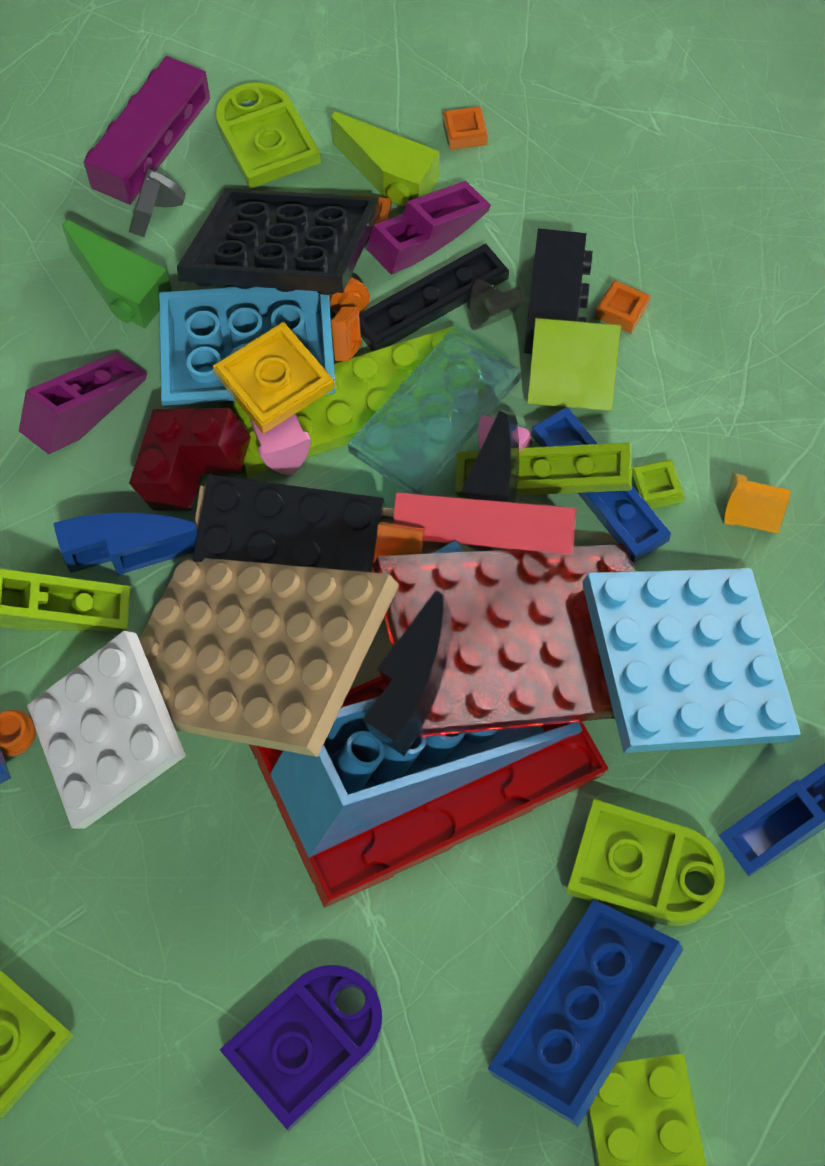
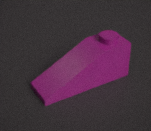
[19,352,147,454]

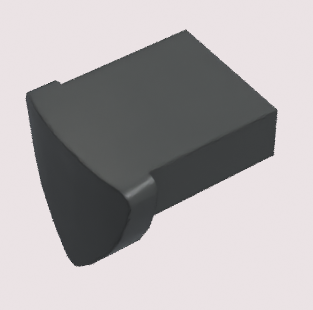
[129,170,186,237]

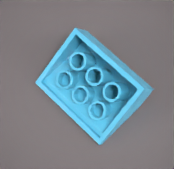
[159,287,336,406]

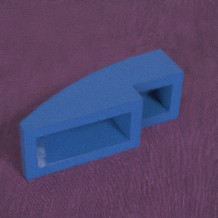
[53,513,198,575]
[718,763,825,876]

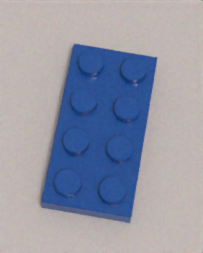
[488,899,683,1127]

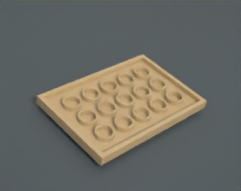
[139,556,399,757]

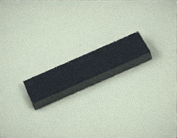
[359,243,509,352]

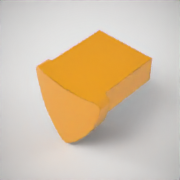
[724,473,790,534]

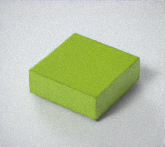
[632,459,685,509]

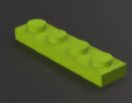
[455,442,633,498]

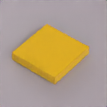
[212,321,335,434]

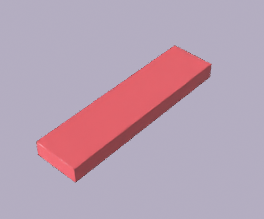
[393,492,577,554]

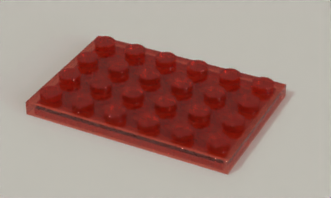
[372,544,635,737]

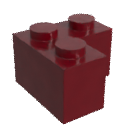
[129,408,251,511]

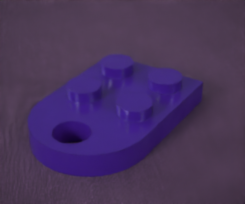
[220,965,382,1132]

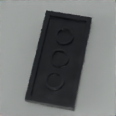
[193,474,385,573]

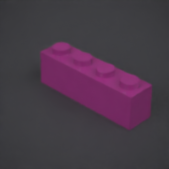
[83,56,210,205]

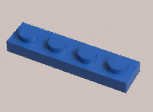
[531,407,671,563]

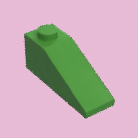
[62,219,172,328]

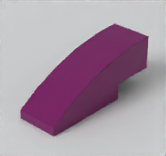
[366,181,491,275]

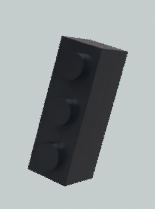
[524,228,593,354]

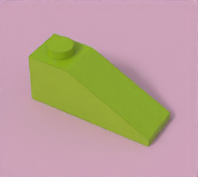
[331,111,440,206]
[0,569,130,631]

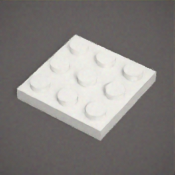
[27,631,186,829]

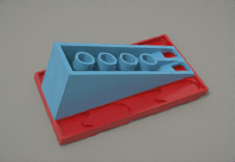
[249,613,609,908]

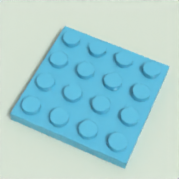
[582,568,801,753]

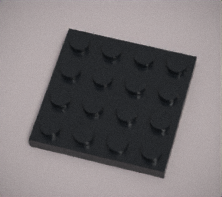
[177,188,380,295]

